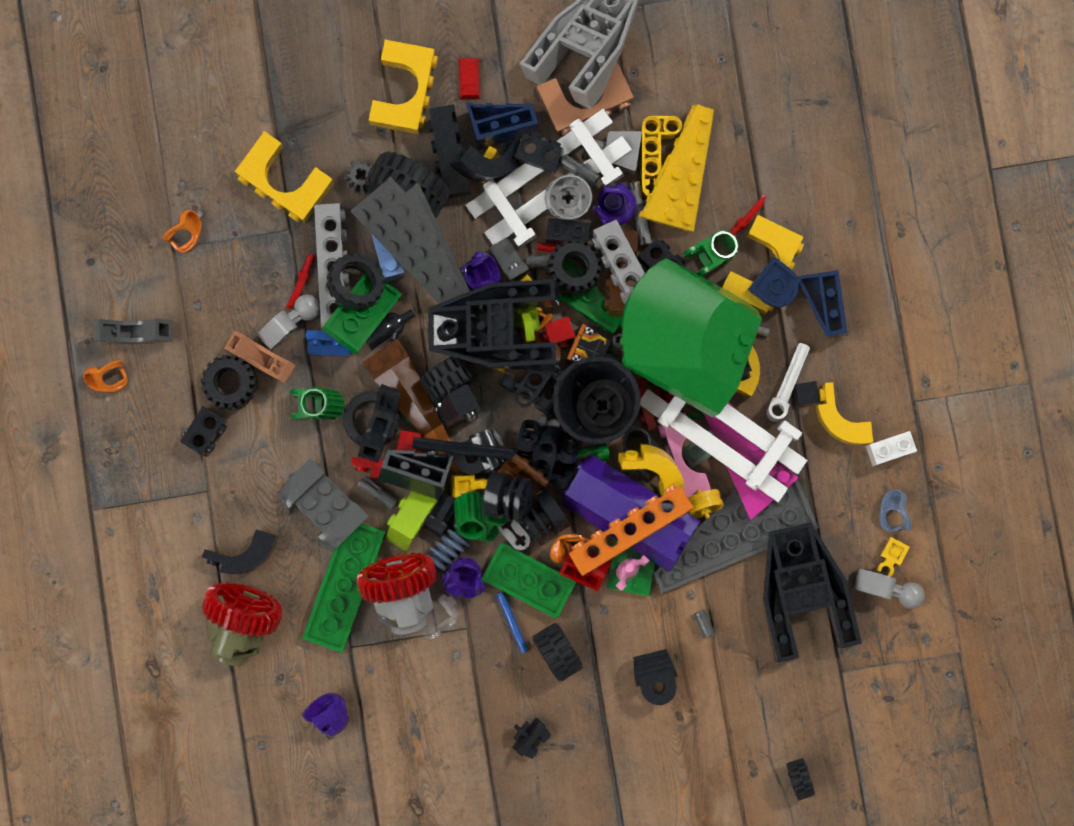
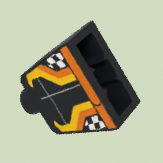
[566,323,619,364]

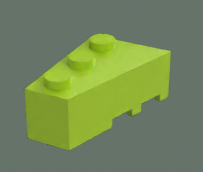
[386,487,444,552]

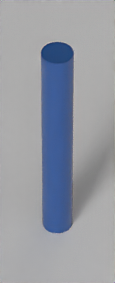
[496,592,529,654]

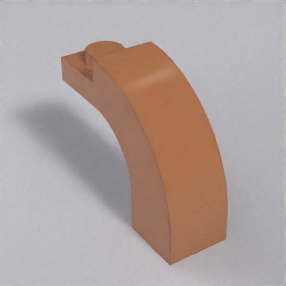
[224,331,295,383]

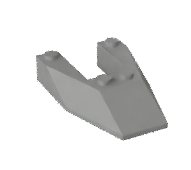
[519,0,639,109]

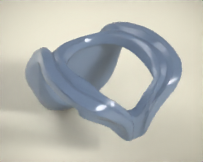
[879,489,912,532]

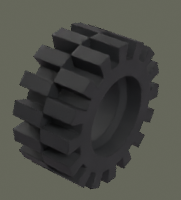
[786,758,815,801]

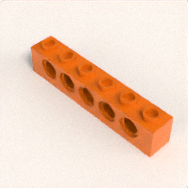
[569,484,695,576]

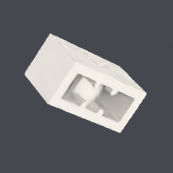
[866,431,917,466]

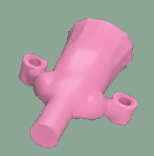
[616,555,649,591]

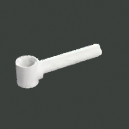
[766,343,810,422]

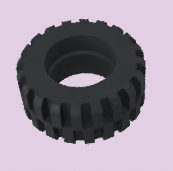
[365,151,449,219]

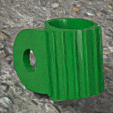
[683,230,739,277]
[290,387,346,421]
[454,492,508,542]

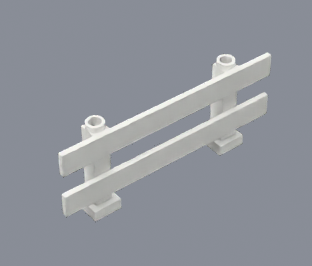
[466,109,632,248]
[640,389,808,502]

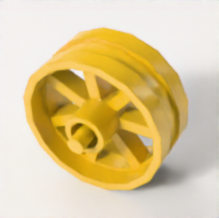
[688,489,724,519]

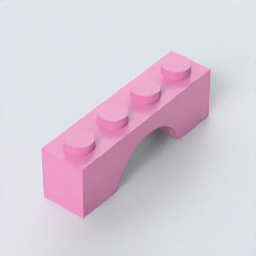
[658,413,711,497]

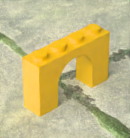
[369,40,438,134]
[235,131,334,223]
[722,215,804,315]

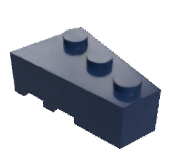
[466,102,539,149]

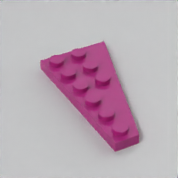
[703,402,798,521]

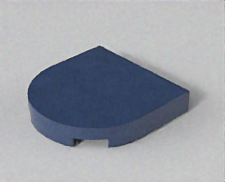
[748,256,799,308]

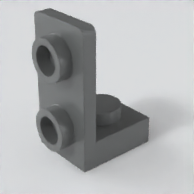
[490,238,529,282]

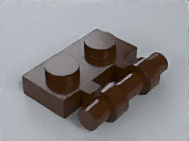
[496,454,549,496]

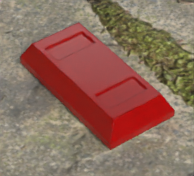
[458,58,480,100]

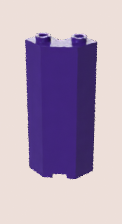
[561,454,700,572]

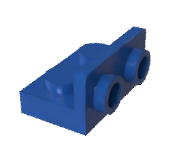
[306,330,350,356]

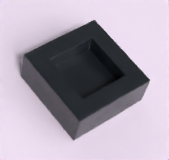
[795,381,820,406]

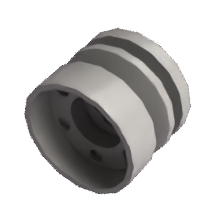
[544,175,592,220]

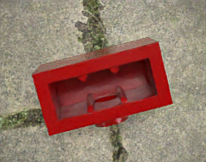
[541,316,575,349]
[559,544,611,591]

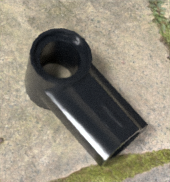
[422,493,456,538]

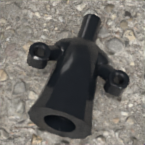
[366,309,415,351]

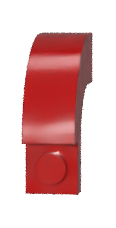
[351,430,422,479]

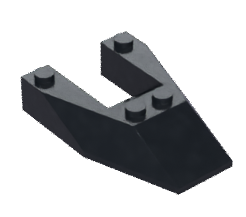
[428,279,561,370]
[763,522,862,663]

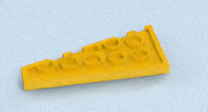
[638,104,714,232]

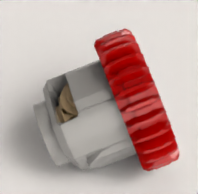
[357,552,437,635]

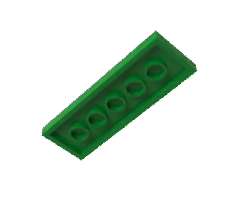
[302,524,386,653]

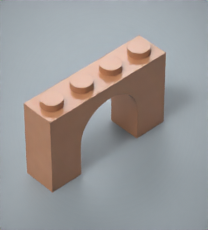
[537,62,634,136]

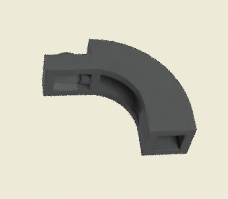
[94,319,172,344]

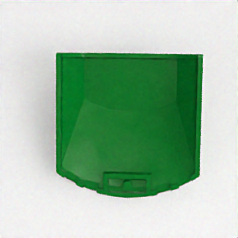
[620,258,762,417]

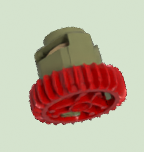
[202,582,283,665]

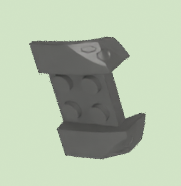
[280,458,369,551]

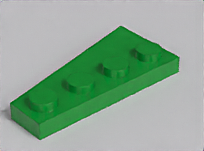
[559,259,622,335]

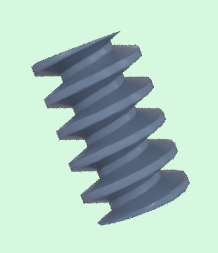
[424,523,471,571]

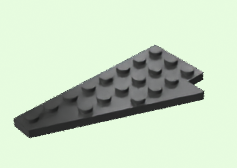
[350,176,470,303]
[653,471,819,593]

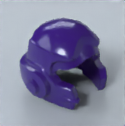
[592,183,637,226]
[461,251,501,291]
[440,558,486,598]
[302,693,349,737]

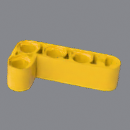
[641,116,682,199]

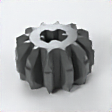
[344,158,373,195]

